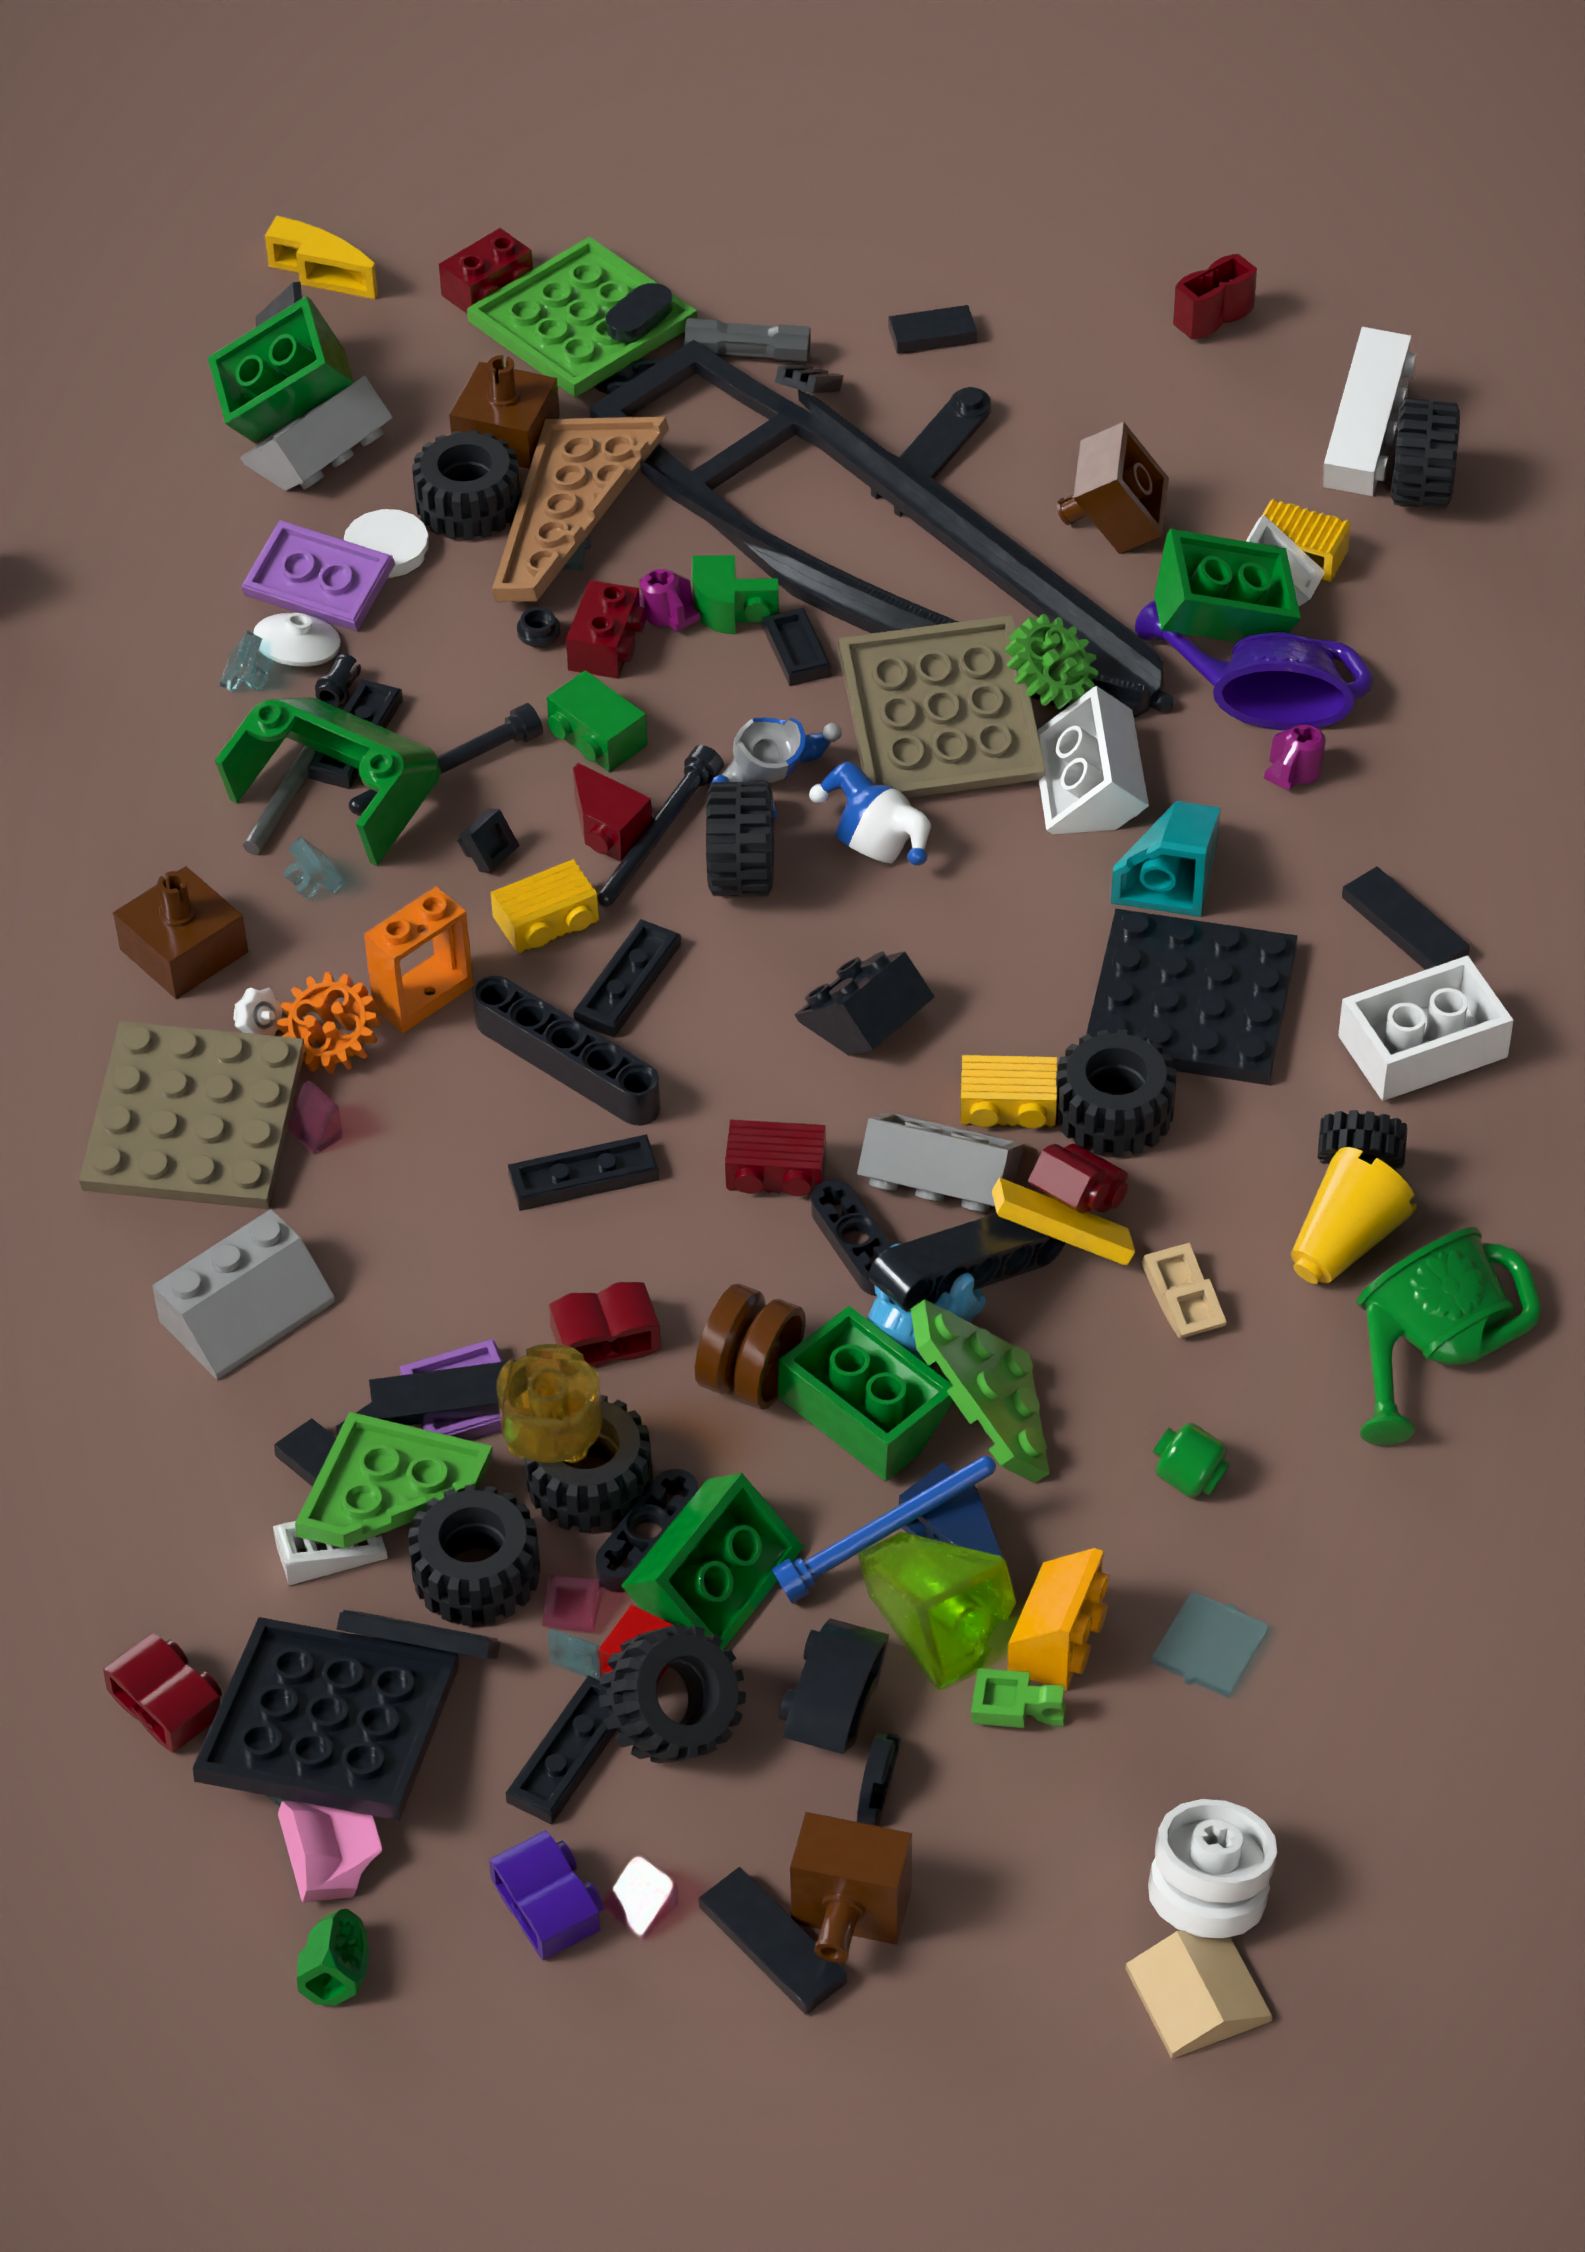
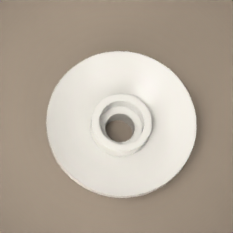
[253,613,340,667]

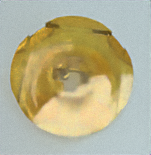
[497,1344,602,1463]

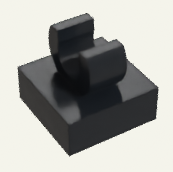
[457,809,520,872]

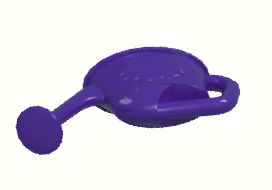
[1135,600,1373,730]

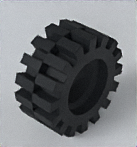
[1317,1110,1408,1171]

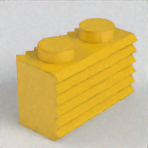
[1262,499,1351,582]
[490,859,599,954]
[960,1055,1057,1129]

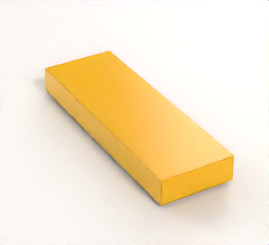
[992,1177,1135,1265]

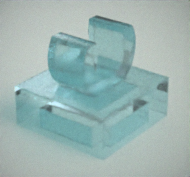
[219,630,275,693]
[283,836,346,899]

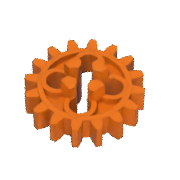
[277,972,381,1074]

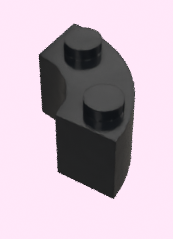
[779,1618,889,1754]

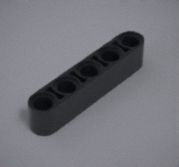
[473,976,661,1126]
[868,1213,1066,1312]

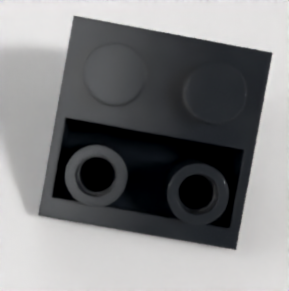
[794,951,935,1055]

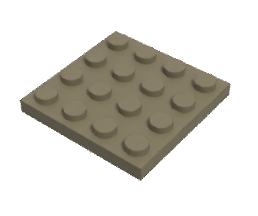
[838,615,1046,798]
[79,1021,306,1209]

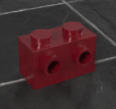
[438,228,533,314]
[566,580,646,679]

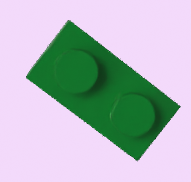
[546,670,648,772]

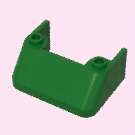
[214,697,441,866]

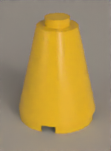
[1291,1147,1417,1284]

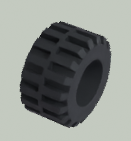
[1391,398,1460,509]
[412,430,521,540]
[706,782,774,896]
[1056,1029,1176,1157]
[523,1394,653,1533]
[408,1485,541,1626]
[599,1624,746,1763]

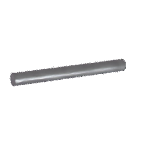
[243,746,317,855]

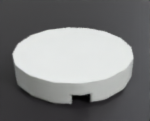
[344,509,429,578]

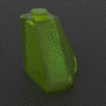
[857,1532,1016,1690]

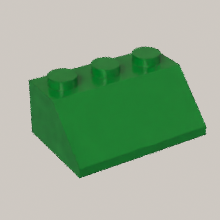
[207,296,354,443]
[1154,529,1301,642]
[778,1305,953,1482]
[621,1473,804,1651]

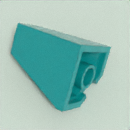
[1111,801,1221,917]

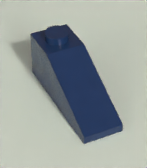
[899,1462,1013,1619]

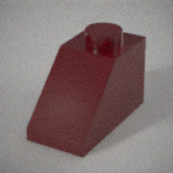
[573,763,652,862]

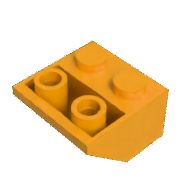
[1007,1548,1110,1691]

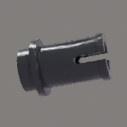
[315,654,361,707]

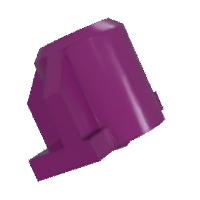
[639,569,701,632]
[1264,725,1326,791]

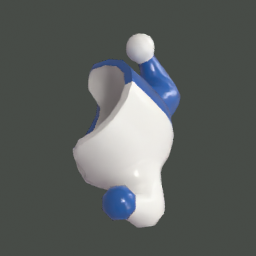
[809,761,931,866]

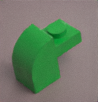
[692,555,779,634]

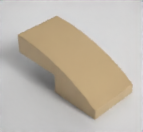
[1141,1242,1227,1339]

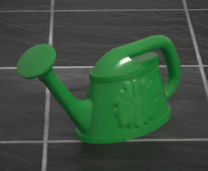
[1356,1227,1542,1446]

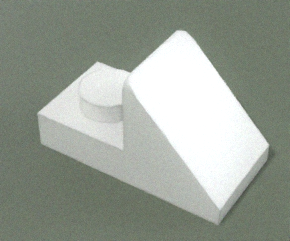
[1246,515,1325,606]

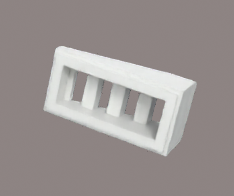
[273,1521,388,1586]

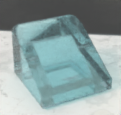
[548,1628,601,1679]

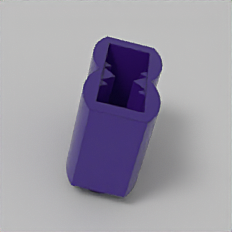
[489,1830,604,1961]

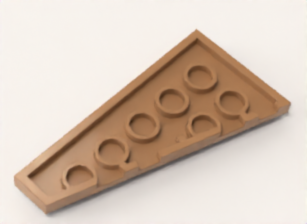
[492,417,669,602]

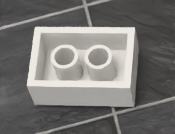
[1338,955,1514,1101]

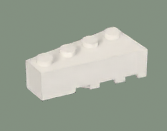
[1323,327,1417,496]

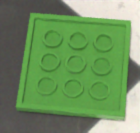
[467,236,697,398]

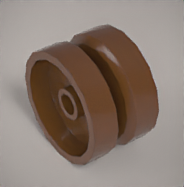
[694,1283,806,1410]

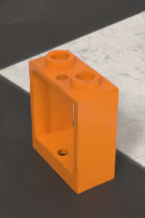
[364,886,474,1034]

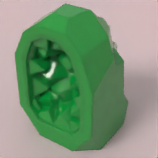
[297,1909,370,2006]

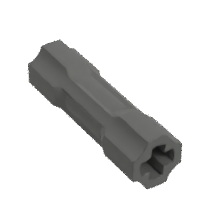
[684,318,811,363]

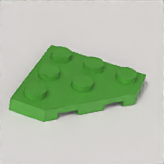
[910,1299,1050,1483]
[295,1412,493,1548]

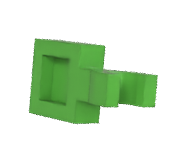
[971,1668,1066,1728]

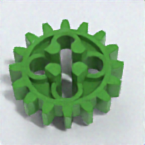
[1005,614,1098,709]

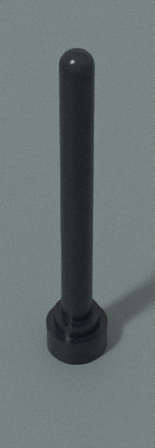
[349,703,543,815]
[597,745,724,907]

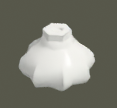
[233,988,283,1036]

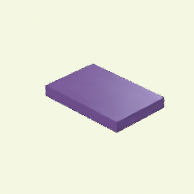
[241,520,395,632]

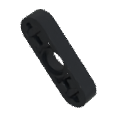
[811,1180,891,1296]
[596,1469,698,1593]

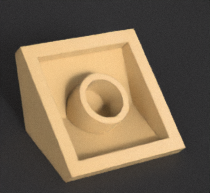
[1125,1931,1272,2059]

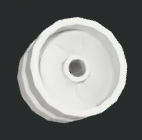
[1148,1799,1277,1939]

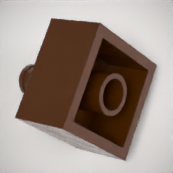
[449,355,560,469]
[1057,422,1169,554]
[113,866,248,999]
[790,1812,912,1963]

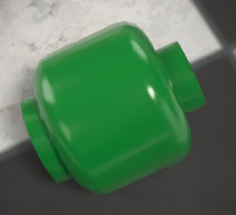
[1152,1423,1231,1498]

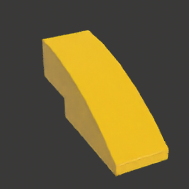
[265,216,378,299]

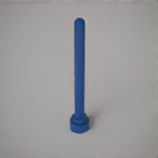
[772,1456,996,1604]

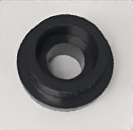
[517,607,560,647]

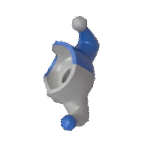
[711,717,842,784]

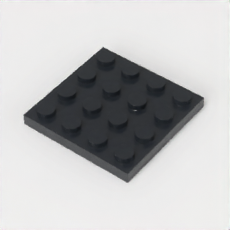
[1086,909,1298,1085]
[193,1617,459,1821]

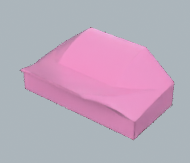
[278,1801,382,1903]

